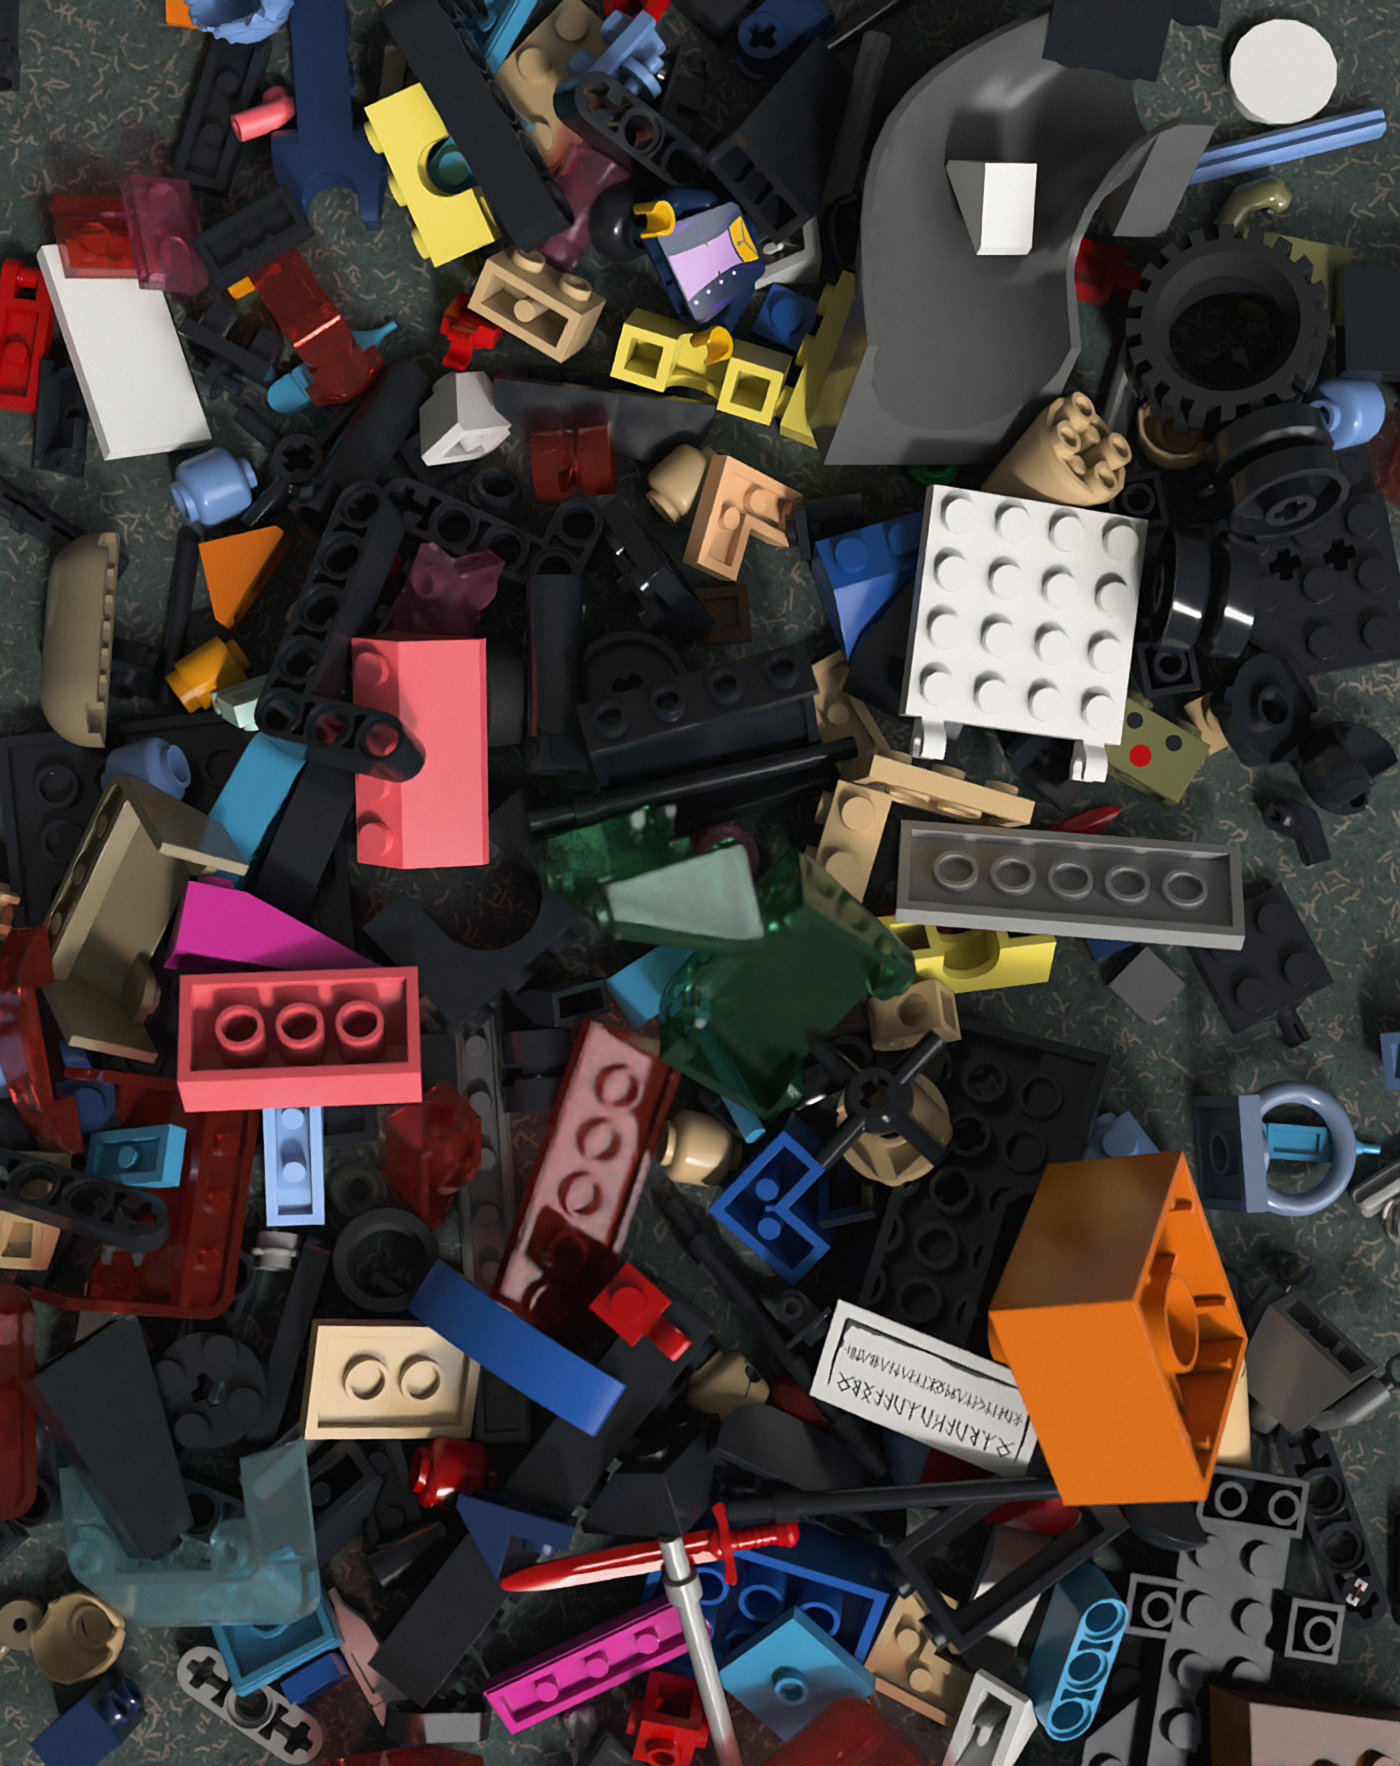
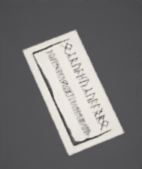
[809,1299,1037,1477]

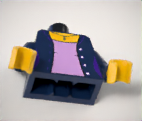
[633,186,768,365]

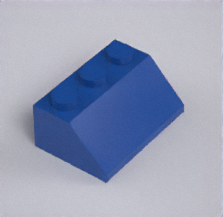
[811,510,924,665]

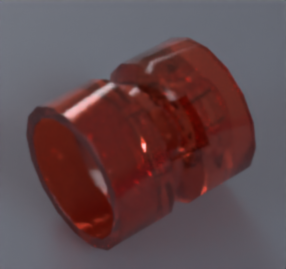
[530,422,617,501]

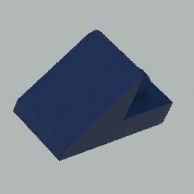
[456,1485,578,1581]

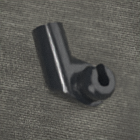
[1262,797,1332,867]

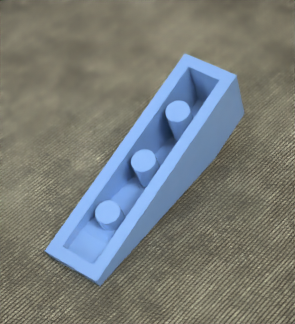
[263,1106,325,1226]

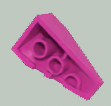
[163,876,383,974]

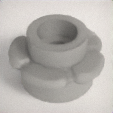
[249,1231,302,1272]

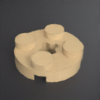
[836,1074,953,1186]

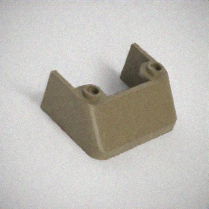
[32,773,249,1064]

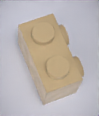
[467,244,607,363]
[797,780,893,907]

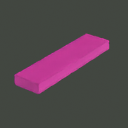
[483,1594,712,1735]

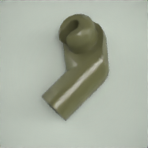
[1211,175,1291,238]

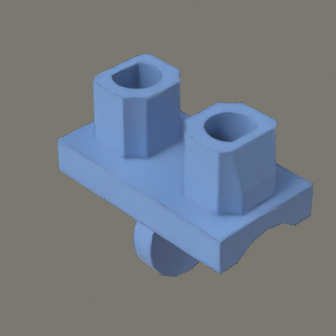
[565,10,666,112]

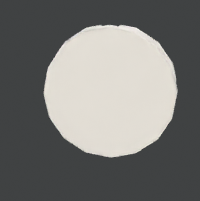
[1226,19,1337,129]

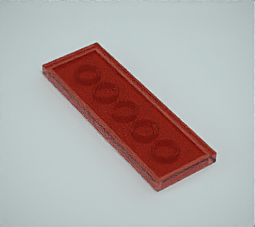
[489,1017,689,1357]

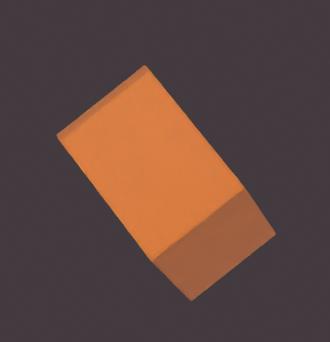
[198,525,293,635]

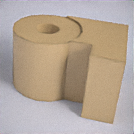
[866,978,961,1051]

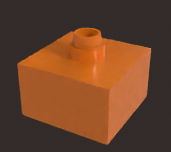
[987,1150,1248,1506]

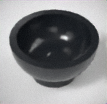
[589,181,654,261]

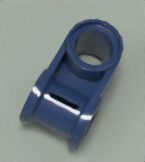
[735,0,835,83]

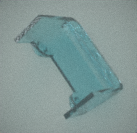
[58,1440,321,1628]

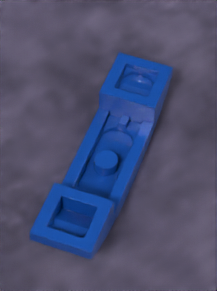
[406,1259,627,1436]

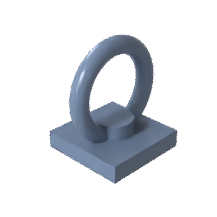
[1192,1080,1357,1217]

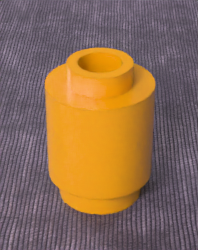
[164,635,251,714]

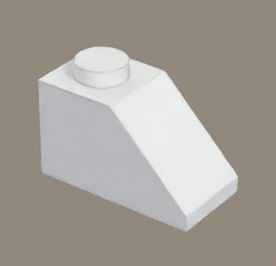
[419,370,512,466]

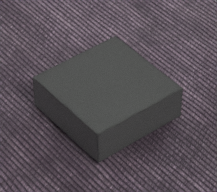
[1105,946,1186,1025]

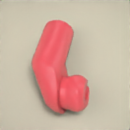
[230,86,297,142]

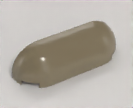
[40,531,120,748]

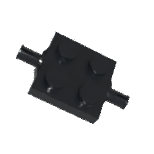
[1185,884,1334,1049]

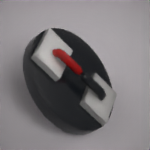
[1341,1577,1371,1606]

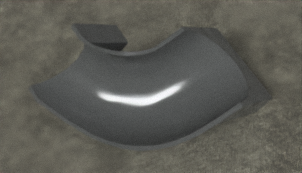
[809,4,1216,465]

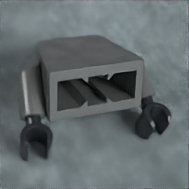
[1241,1253,1400,1433]

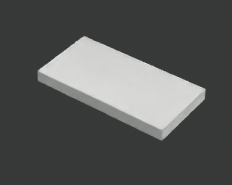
[36,237,212,460]

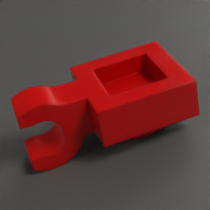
[1074,237,1142,308]
[440,291,505,372]
[589,1262,692,1362]

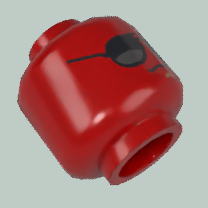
[408,1436,497,1517]

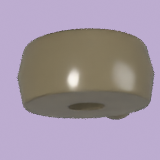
[0,1595,47,1662]

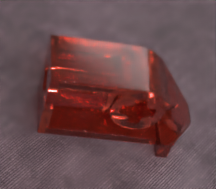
[248,248,385,406]
[380,1079,481,1231]

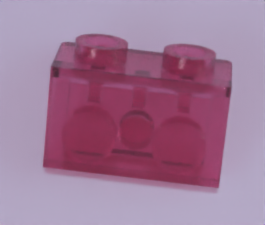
[119,174,209,303]
[387,541,505,638]

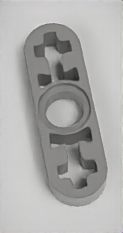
[177,1641,326,1764]

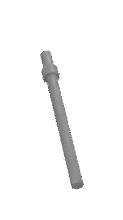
[658,1536,744,1766]

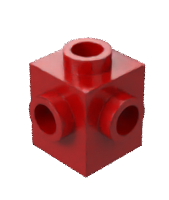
[625,1670,709,1766]

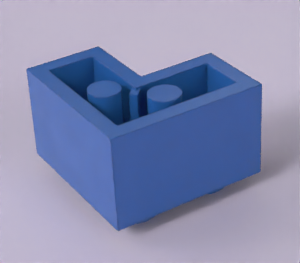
[708,1111,837,1286]

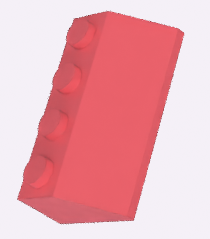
[352,631,489,869]
[177,966,422,1112]

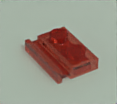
[48,194,177,279]

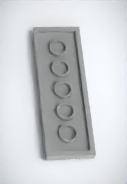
[895,819,1245,950]

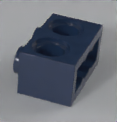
[29,1670,148,1766]

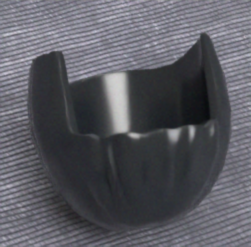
[1298,720,1398,815]

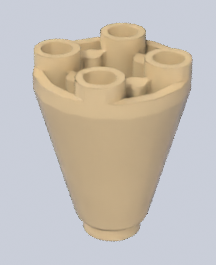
[980,392,1132,509]

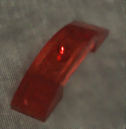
[0,926,84,1155]

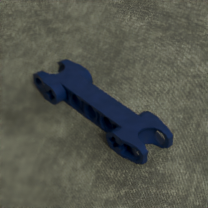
[271,0,388,231]

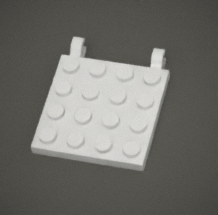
[899,484,1148,782]

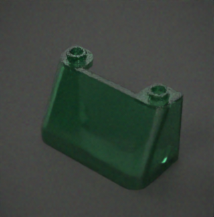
[537,801,765,958]
[659,848,917,1124]

